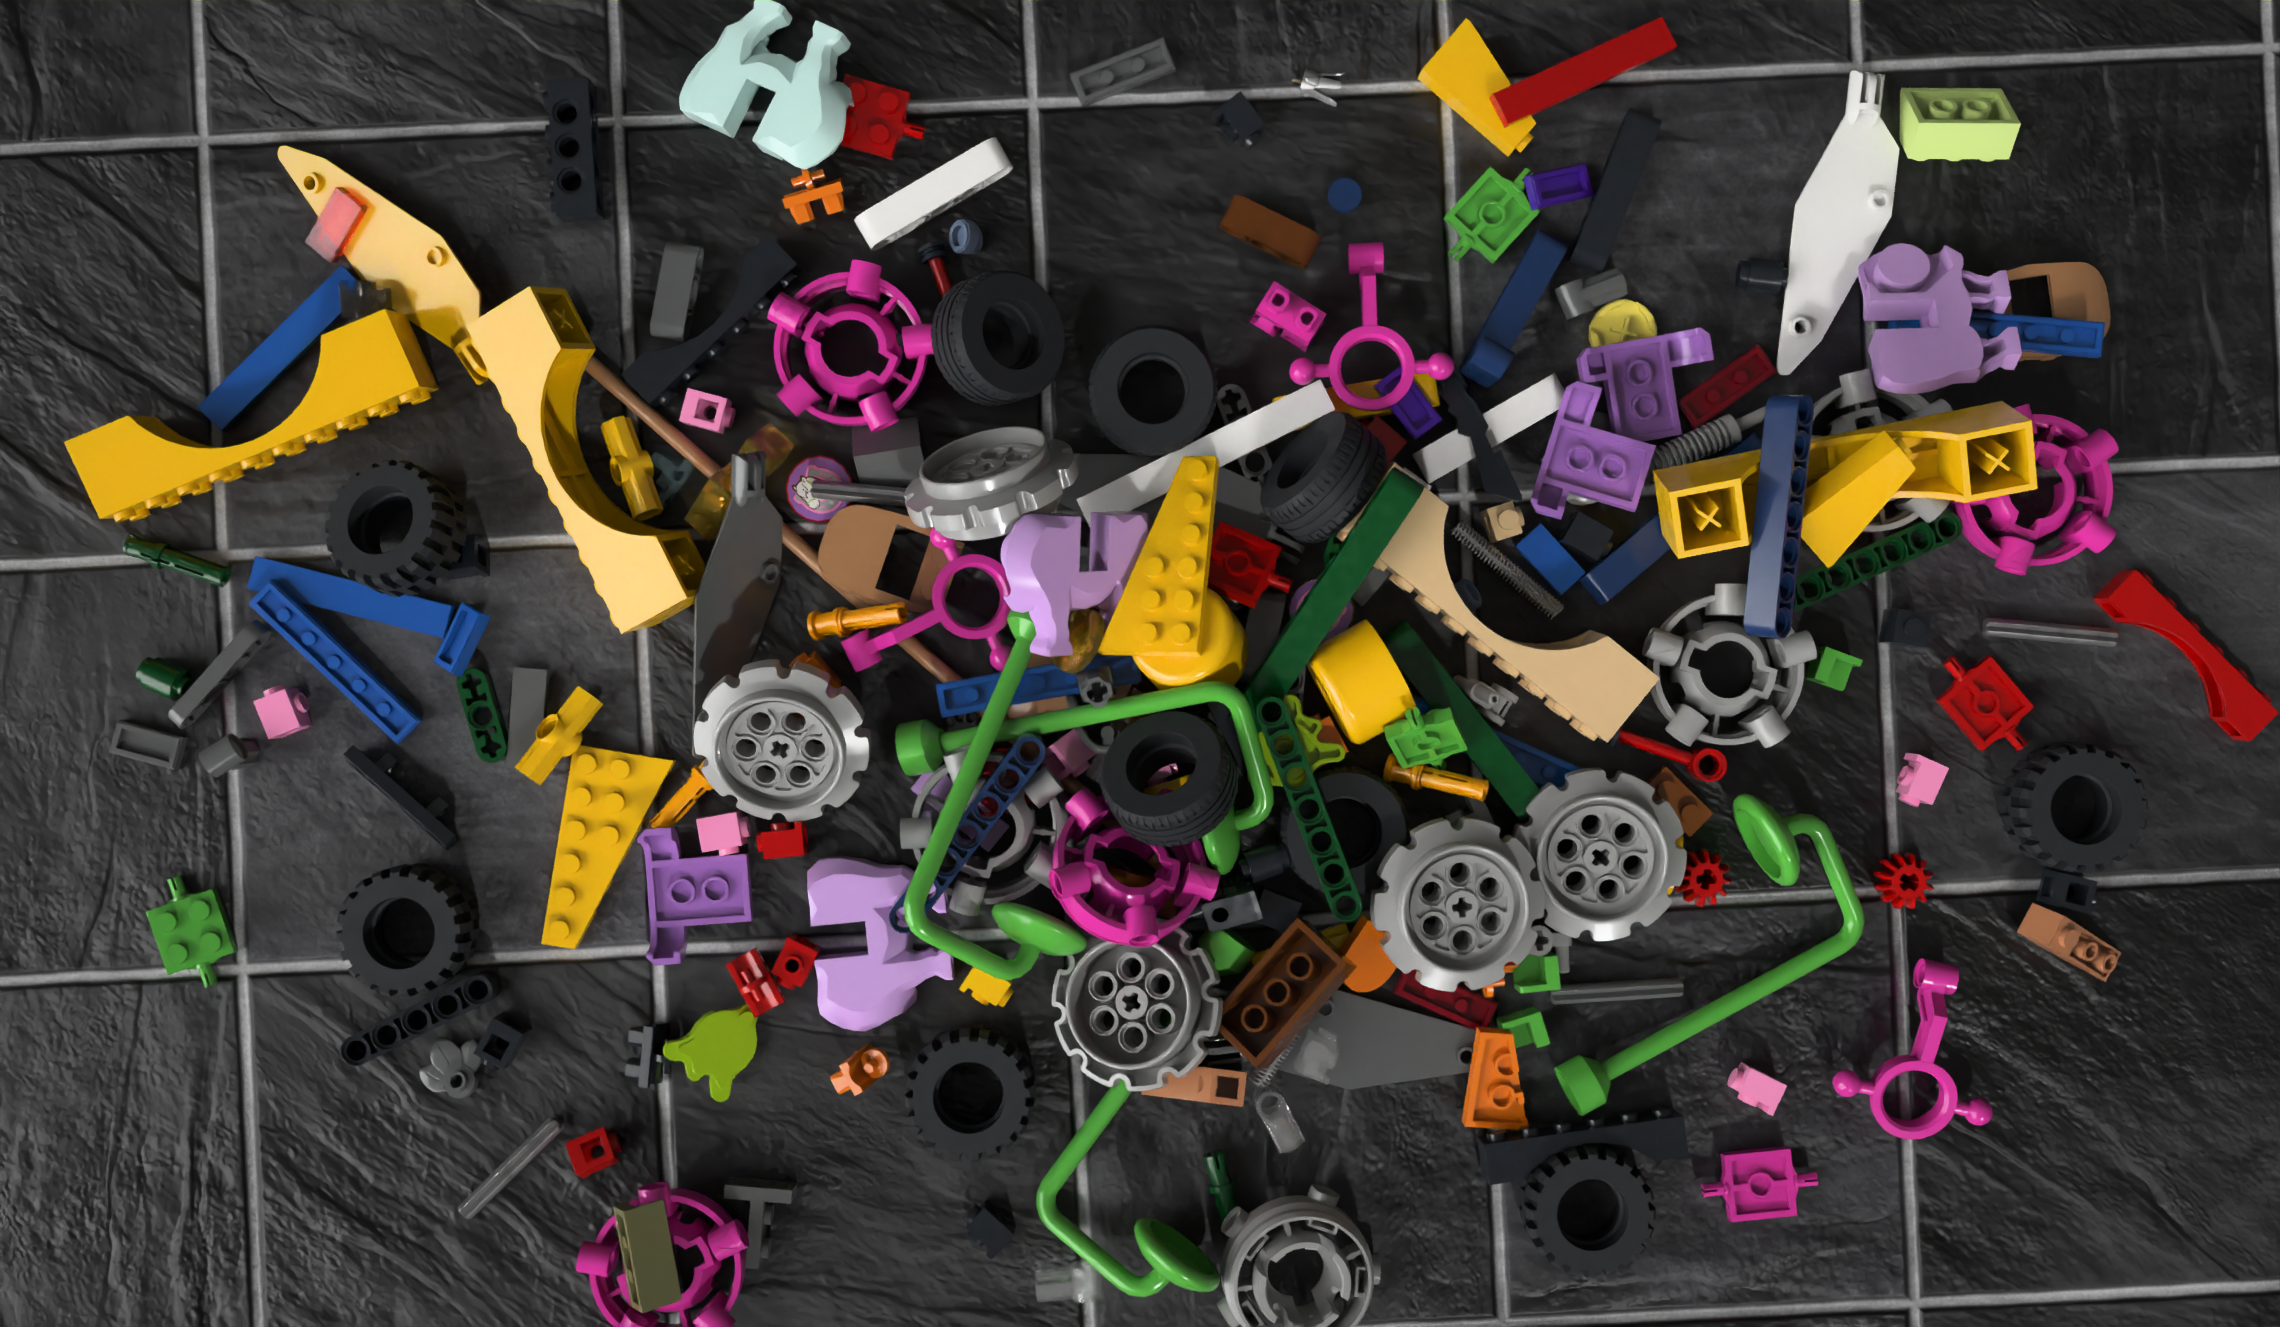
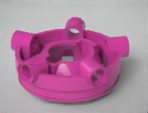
[767,260,934,432]
[1950,404,2119,575]
[1048,787,1220,948]
[576,1182,750,1327]

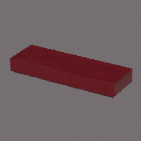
[1677,344,1777,431]
[1392,969,1499,1030]

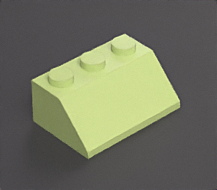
[1900,88,2021,162]

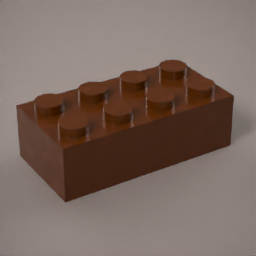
[1219,917,1357,1069]

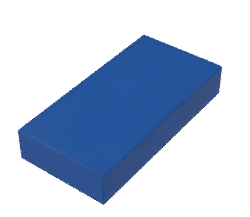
[1514,523,1586,595]
[433,601,491,677]

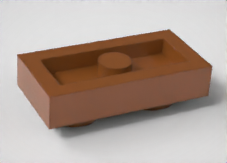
[1647,766,1714,837]

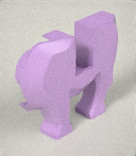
[1858,243,2022,394]
[1000,511,1153,657]
[807,856,955,1032]

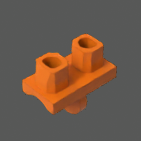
[782,168,845,224]
[830,1042,890,1096]

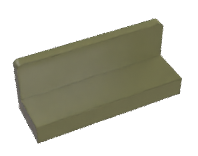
[613,1199,682,1314]

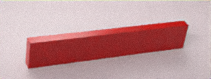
[1489,17,1677,128]

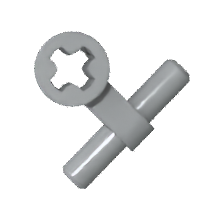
[1453,675,1519,727]
[1528,925,1572,973]

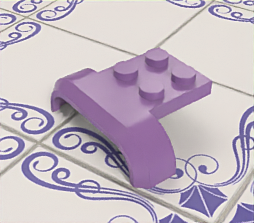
[1576,327,1714,442]
[1530,381,1656,520]
[637,827,754,966]

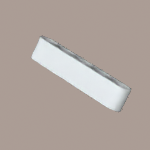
[854,137,1013,251]
[1412,373,1565,484]

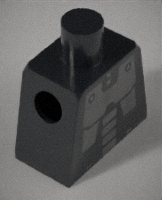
[1179,862,1263,932]

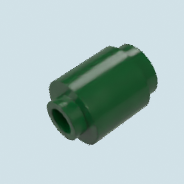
[136,657,193,701]

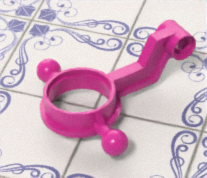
[1289,242,1454,411]
[841,527,1012,672]
[1833,958,1993,1140]

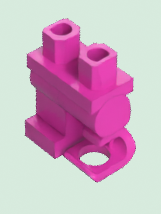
[1250,281,1326,352]

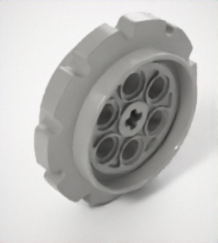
[904,426,1078,541]
[694,659,871,822]
[1512,768,1687,941]
[1370,816,1545,992]
[1052,918,1223,1091]

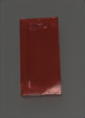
[305,187,368,263]

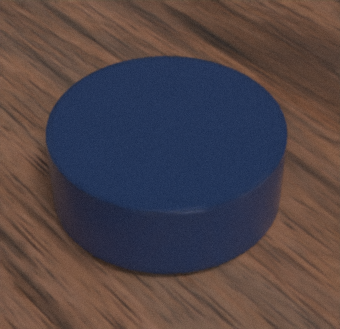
[1327,178,1362,214]

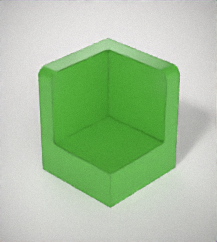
[1804,647,1863,691]
[1513,951,1561,993]
[1496,1006,1550,1048]

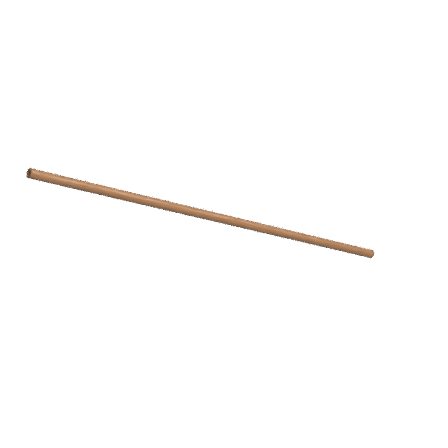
[585,355,1162,871]

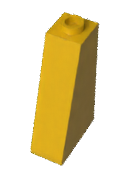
[1417,18,1536,157]
[1801,430,1916,568]

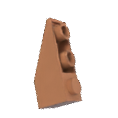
[2017,903,2121,982]
[1141,1066,1247,1107]

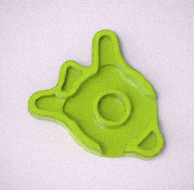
[1247,694,1345,787]
[663,1004,758,1102]

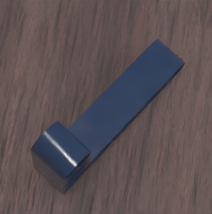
[1458,229,1569,388]

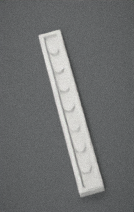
[1076,379,1335,527]

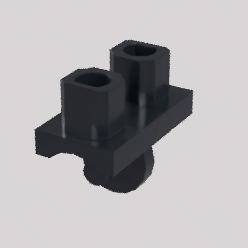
[625,1021,681,1088]

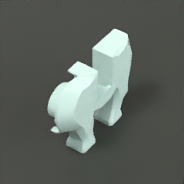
[679,0,854,169]

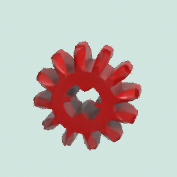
[1674,849,1732,907]
[1873,852,1934,909]

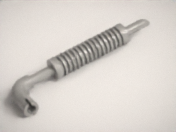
[1540,406,1766,506]

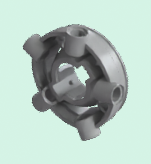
[1811,369,1953,533]
[1642,584,1817,748]
[900,745,1067,916]
[1216,1184,1381,1327]

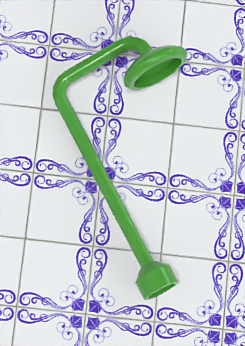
[903,610,1087,981]
[895,681,1274,875]
[1554,793,1865,1116]
[1036,927,1257,1297]

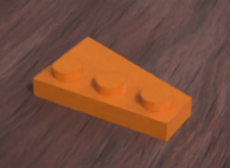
[1461,1027,1528,1130]

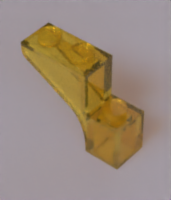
[684,422,795,541]

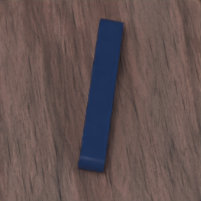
[1744,395,1814,639]
[1578,430,1762,605]
[889,732,1045,933]

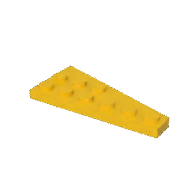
[1097,456,1220,656]
[541,745,676,949]

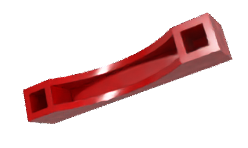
[2092,569,2279,741]

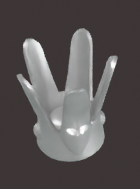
[1292,69,1345,107]

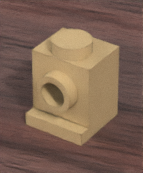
[1480,501,1525,544]

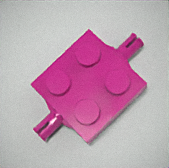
[1701,1146,1818,1222]

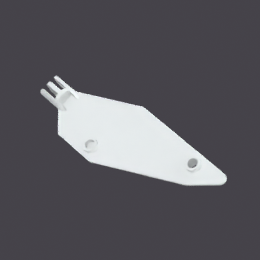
[1776,70,1900,375]

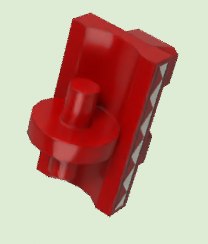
[726,947,786,1018]

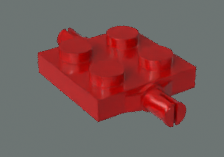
[839,74,926,160]
[1207,521,1294,609]
[1935,655,2034,751]

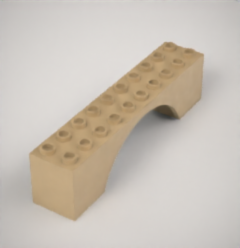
[1336,462,1660,743]

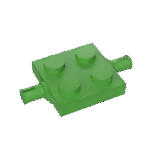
[1443,166,1540,264]
[1383,707,1468,770]
[146,875,239,988]

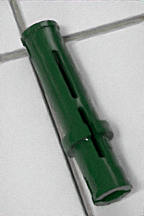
[123,534,231,588]
[1203,1150,1237,1244]

